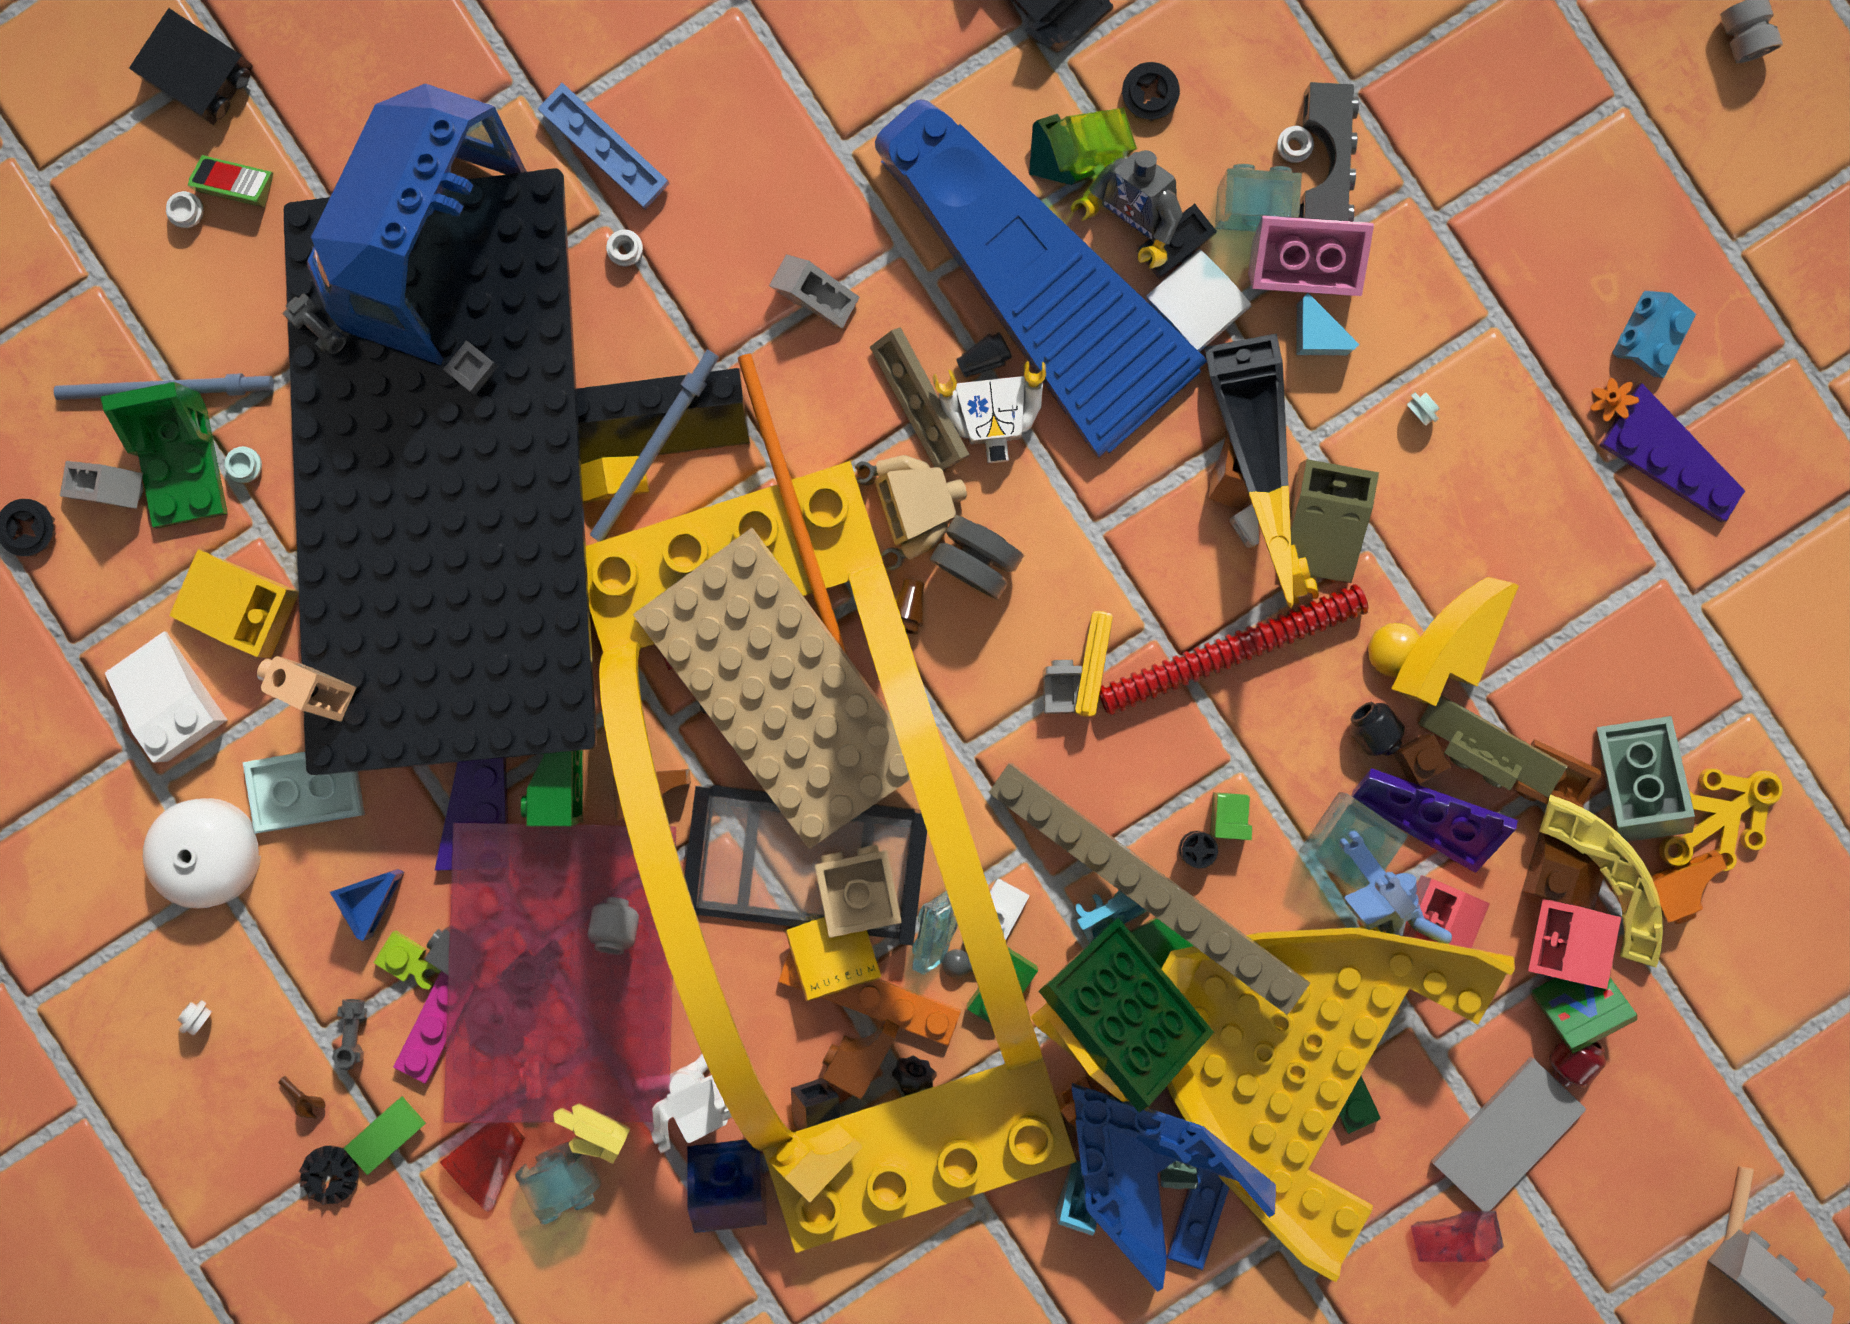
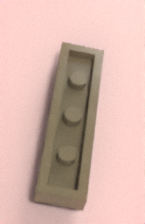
[870,327,970,471]

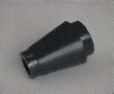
[956,332,1013,378]

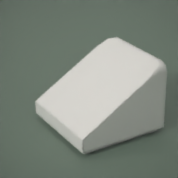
[1229,504,1259,548]

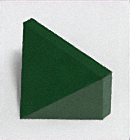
[1029,114,1095,185]

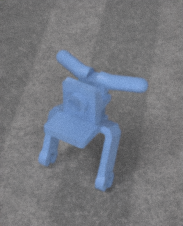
[1339,831,1452,944]

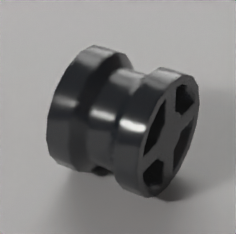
[1178,830,1218,869]

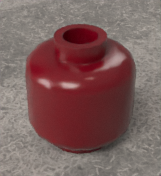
[1549,1040,1606,1088]

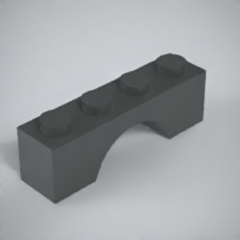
[1298,82,1359,222]

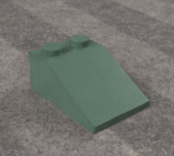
[1597,716,1695,842]

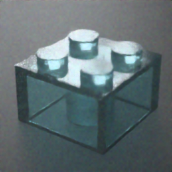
[1215,164,1302,232]
[1298,792,1409,891]

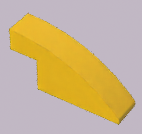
[1391,577,1519,706]

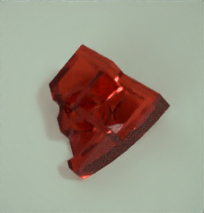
[440,1110,525,1212]

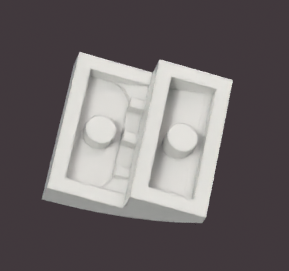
[1146,249,1251,352]

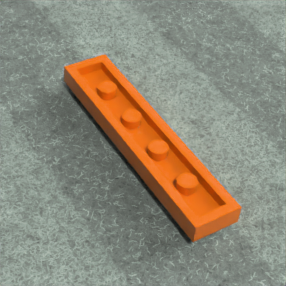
[778,950,961,1046]

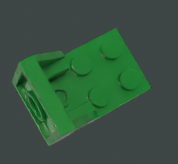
[101,382,228,528]

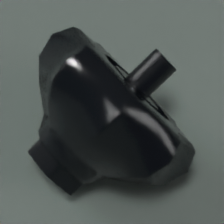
[892,1055,937,1096]

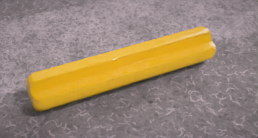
[1075,611,1113,717]

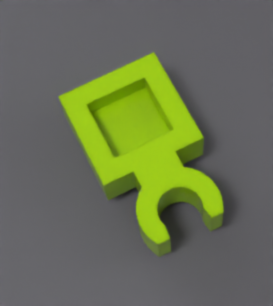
[373,930,441,990]

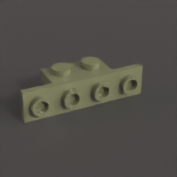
[1418,695,1568,797]

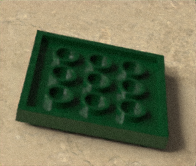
[1038,918,1214,1113]

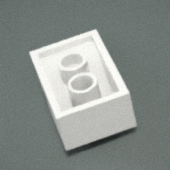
[105,631,227,763]

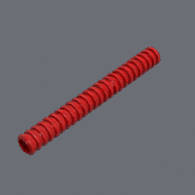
[1099,584,1369,716]

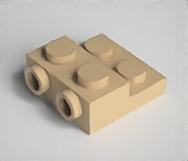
[815,845,902,938]

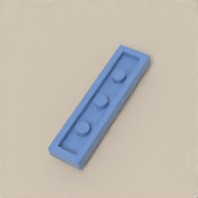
[538,83,669,210]

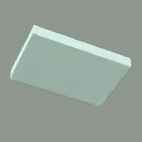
[243,752,365,834]

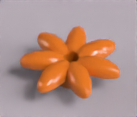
[1590,378,1639,422]

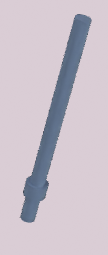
[590,349,720,541]
[54,373,274,400]

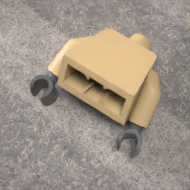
[855,455,967,570]

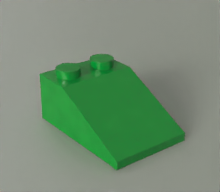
[521,750,584,826]

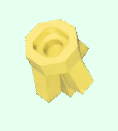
[553,1103,630,1164]

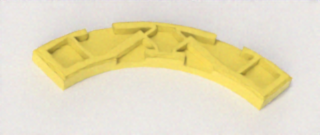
[1539,795,1663,968]

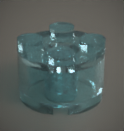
[515,1141,601,1224]

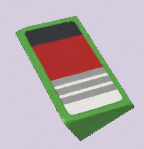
[187,155,273,208]

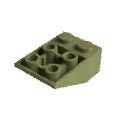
[1290,459,1379,583]

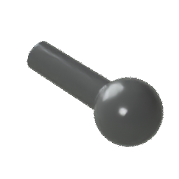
[942,949,973,978]

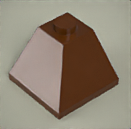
[1522,832,1604,910]

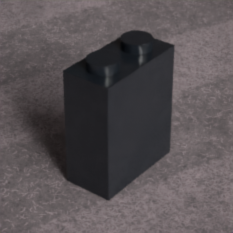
[129,8,253,126]

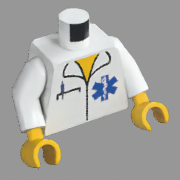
[932,361,1046,463]

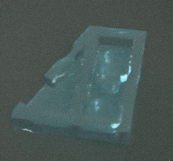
[912,891,958,975]

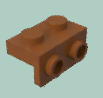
[1514,739,1602,808]

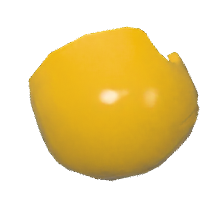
[1368,623,1420,678]

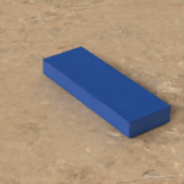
[1167,1168,1229,1270]

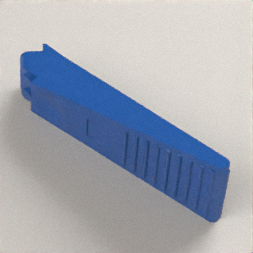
[875,99,1207,458]

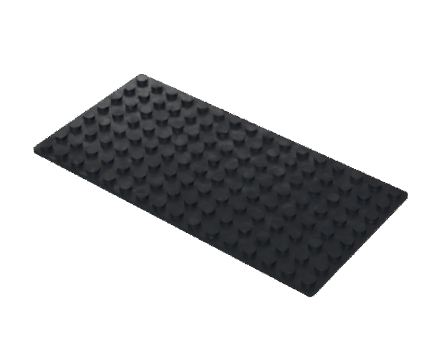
[283,168,597,775]

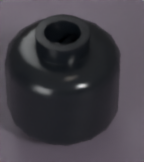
[1350,702,1405,756]

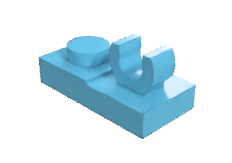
[1076,890,1147,943]

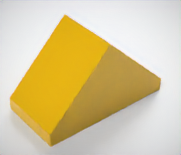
[581,456,650,503]

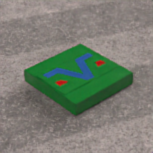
[1532,977,1637,1054]

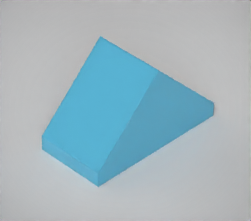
[1296,293,1359,356]
[1055,1160,1097,1236]

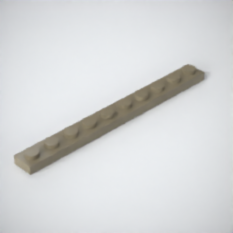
[989,763,1311,1015]

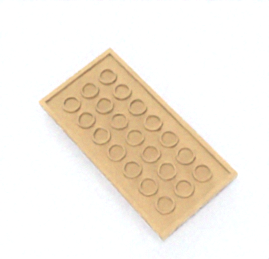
[633,527,910,849]

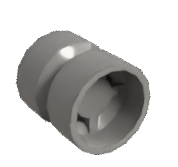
[1720,0,1783,63]

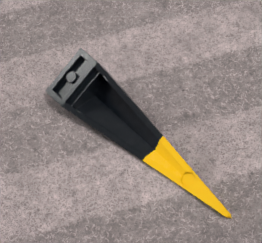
[1205,333,1294,608]

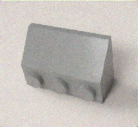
[1708,1229,1834,1324]

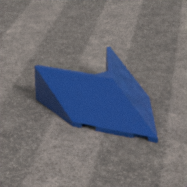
[1071,1083,1276,1292]

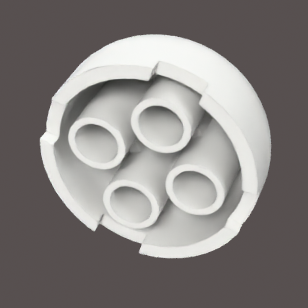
[142,798,261,909]

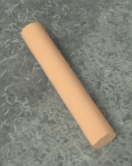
[1725,1166,1754,1240]

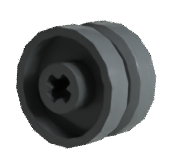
[929,515,1025,600]

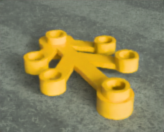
[1659,768,1783,871]

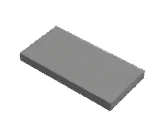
[1431,1057,1586,1215]

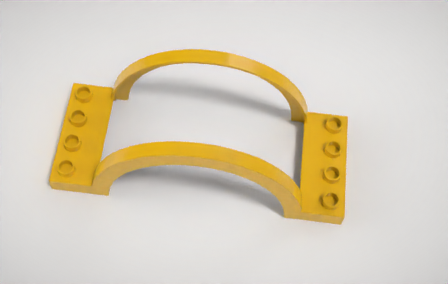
[586,461,1077,1253]

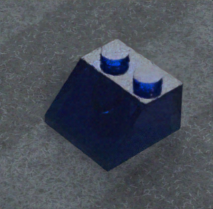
[687,1139,767,1233]

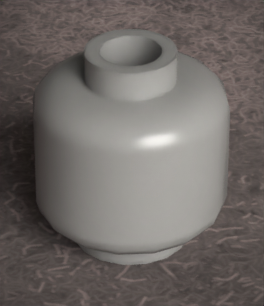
[587,897,639,955]

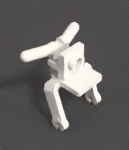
[635,1054,732,1153]

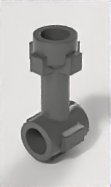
[282,293,346,354]
[332,999,367,1070]

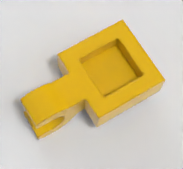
[1291,545,1319,604]

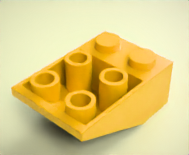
[169,549,299,658]

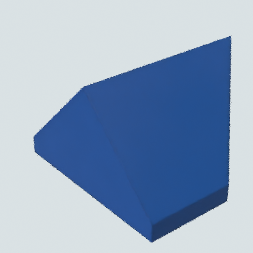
[330,869,404,941]

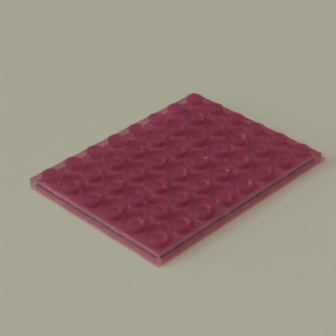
[444,823,676,1123]

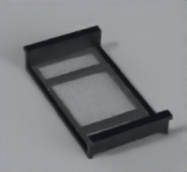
[685,784,927,946]

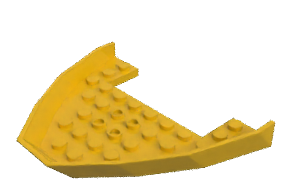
[1162,928,1515,1282]

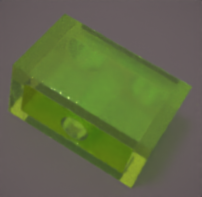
[1047,108,1137,174]

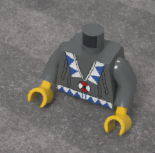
[1071,150,1182,268]

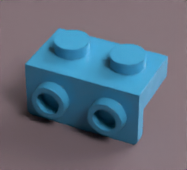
[1613,291,1696,378]

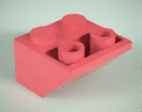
[1403,875,1490,948]
[1528,899,1621,989]

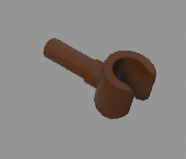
[278,1076,326,1119]

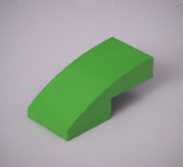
[344,1096,426,1175]

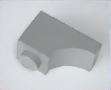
[769,254,860,328]
[60,461,143,509]

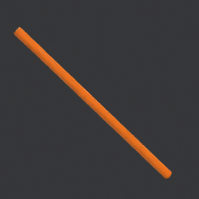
[737,353,848,656]

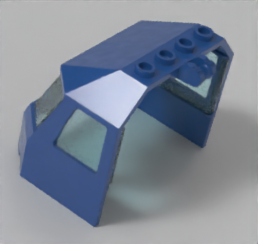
[307,83,527,365]

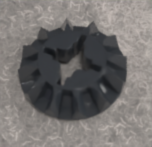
[1121,62,1180,121]
[0,499,56,556]
[299,1145,359,1205]

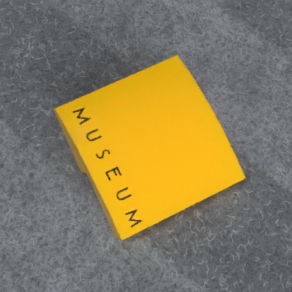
[785,917,881,1002]

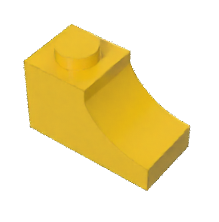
[768,1122,862,1202]

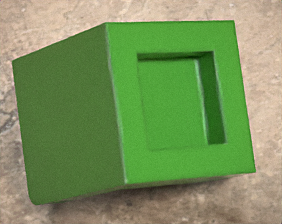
[1210,792,1252,840]

